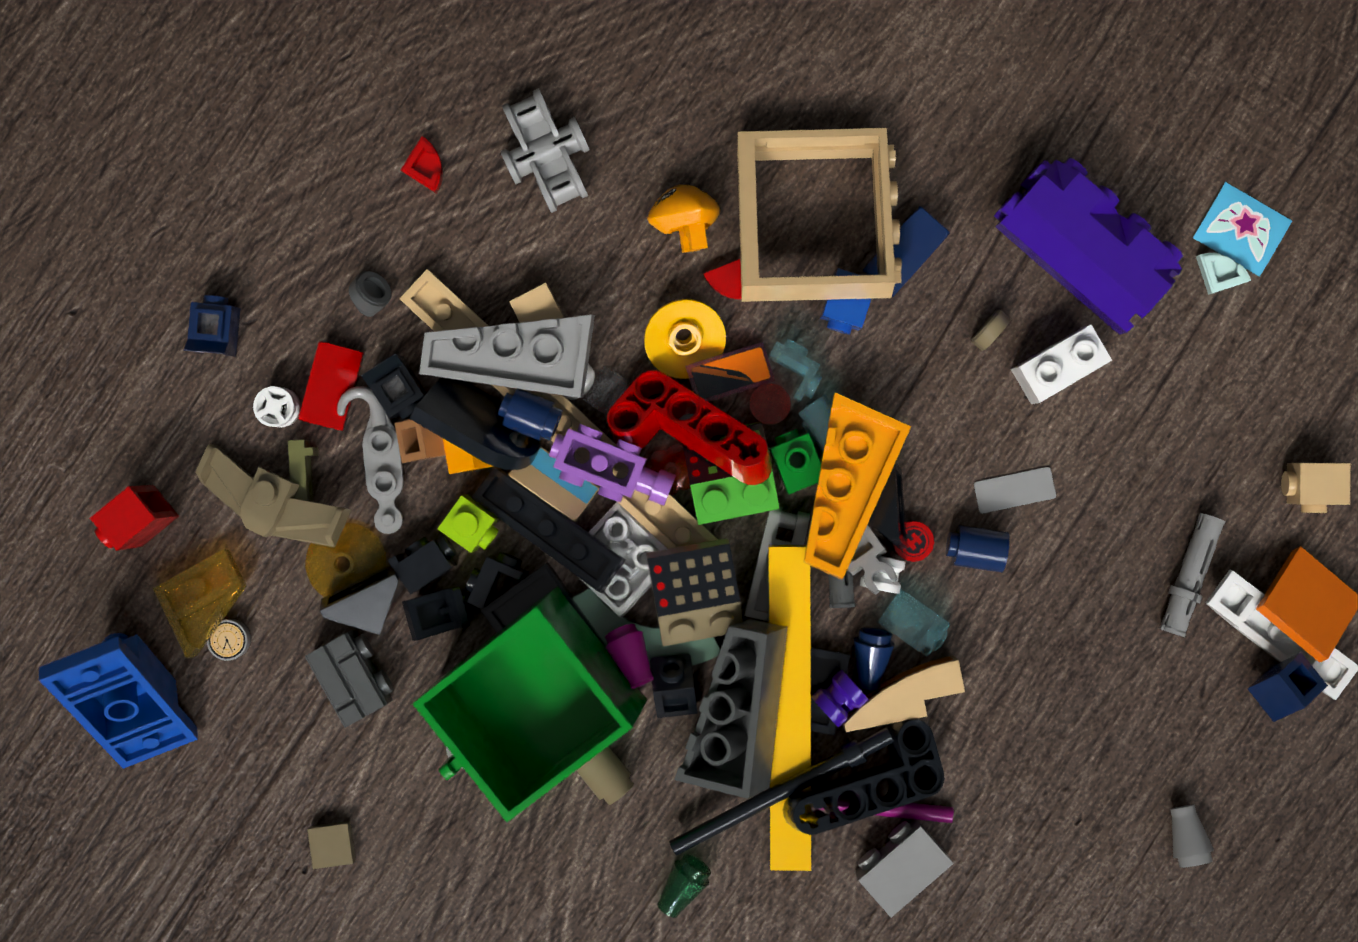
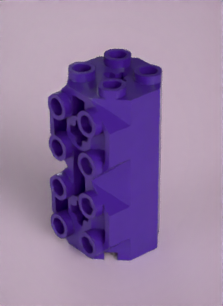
[994,158,1183,335]

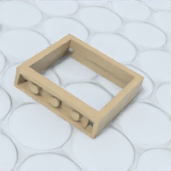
[737,128,902,302]

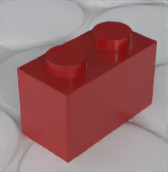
[90,485,179,551]

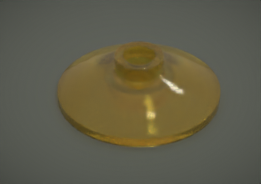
[305,523,387,597]

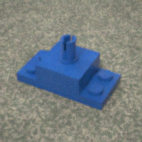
[39,633,198,769]

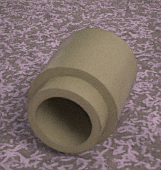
[576,746,634,805]

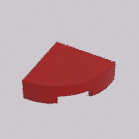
[401,136,443,194]
[703,259,742,300]

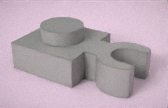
[848,525,897,595]

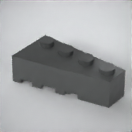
[674,619,788,799]

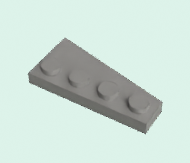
[419,315,595,398]

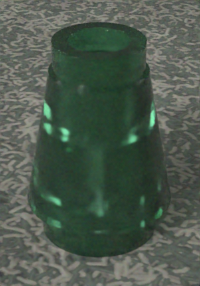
[657,854,711,918]

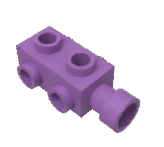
[549,424,676,506]

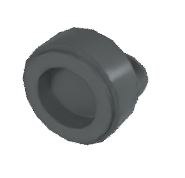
[349,271,392,317]

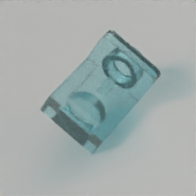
[768,339,823,402]
[878,589,950,656]

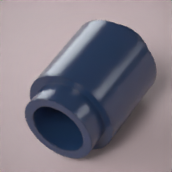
[498,389,563,441]

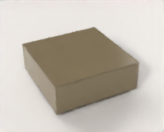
[307,821,356,869]

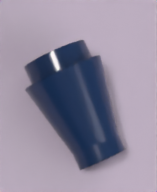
[854,627,895,691]

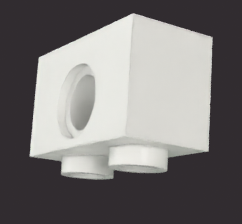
[1011,325,1112,404]

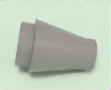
[1170,804,1214,868]

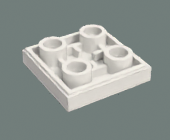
[581,502,667,618]

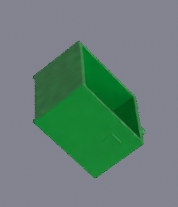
[413,586,648,822]

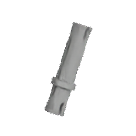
[1159,513,1226,638]

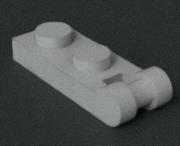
[744,506,810,622]

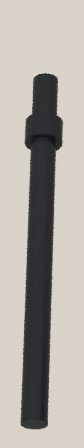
[669,727,895,855]

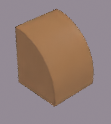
[395,419,446,463]

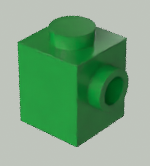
[769,429,821,494]

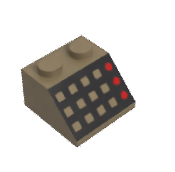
[646,538,743,646]

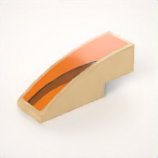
[843,655,965,732]

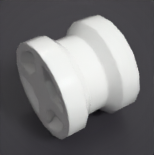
[253,386,301,428]
[859,556,906,594]

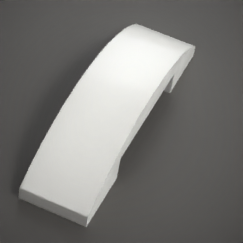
[1205,570,1358,700]

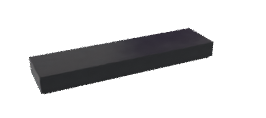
[472,467,626,593]

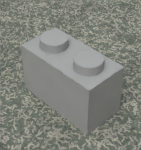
[855,819,953,918]

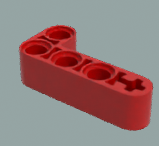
[607,370,772,485]

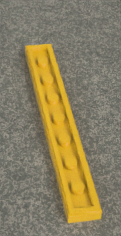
[769,545,811,871]

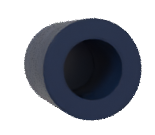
[946,525,1010,573]

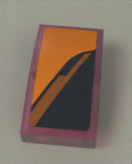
[685,342,775,402]

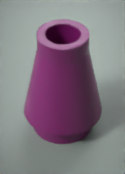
[605,624,654,689]

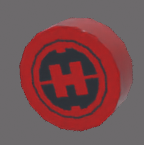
[892,521,934,562]

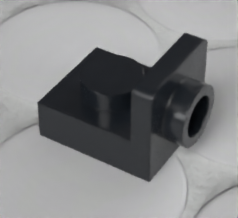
[650,653,698,718]

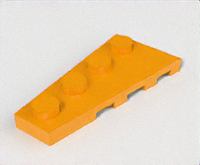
[804,392,911,580]

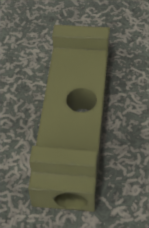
[288,440,319,502]

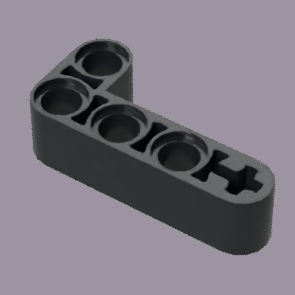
[783,719,945,835]

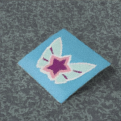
[1193,182,1292,277]

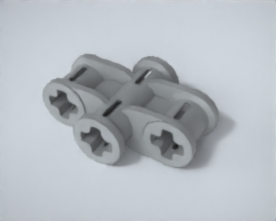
[500,88,590,213]

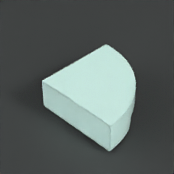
[1196,253,1251,295]

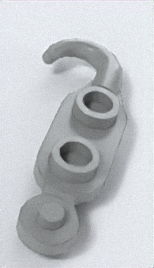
[337,386,404,534]

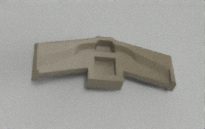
[196,444,351,547]

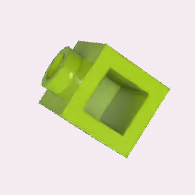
[438,494,499,553]

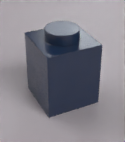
[1248,653,1328,722]

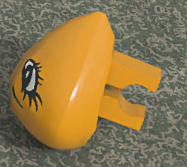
[647,184,720,253]

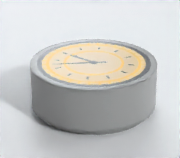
[207,619,251,661]

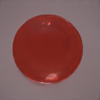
[750,384,791,424]

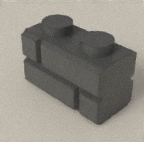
[305,629,394,728]

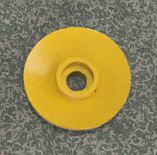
[644,299,726,379]

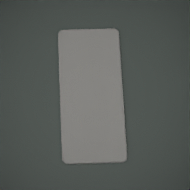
[974,467,1056,513]

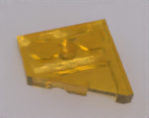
[153,549,247,658]

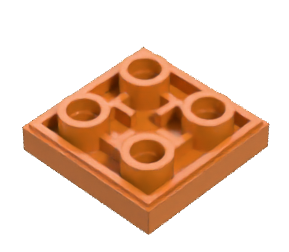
[1256,546,1358,663]

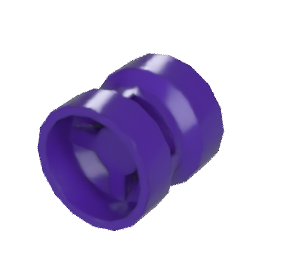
[811,669,869,728]

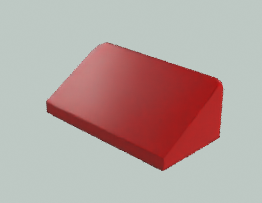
[298,341,364,431]

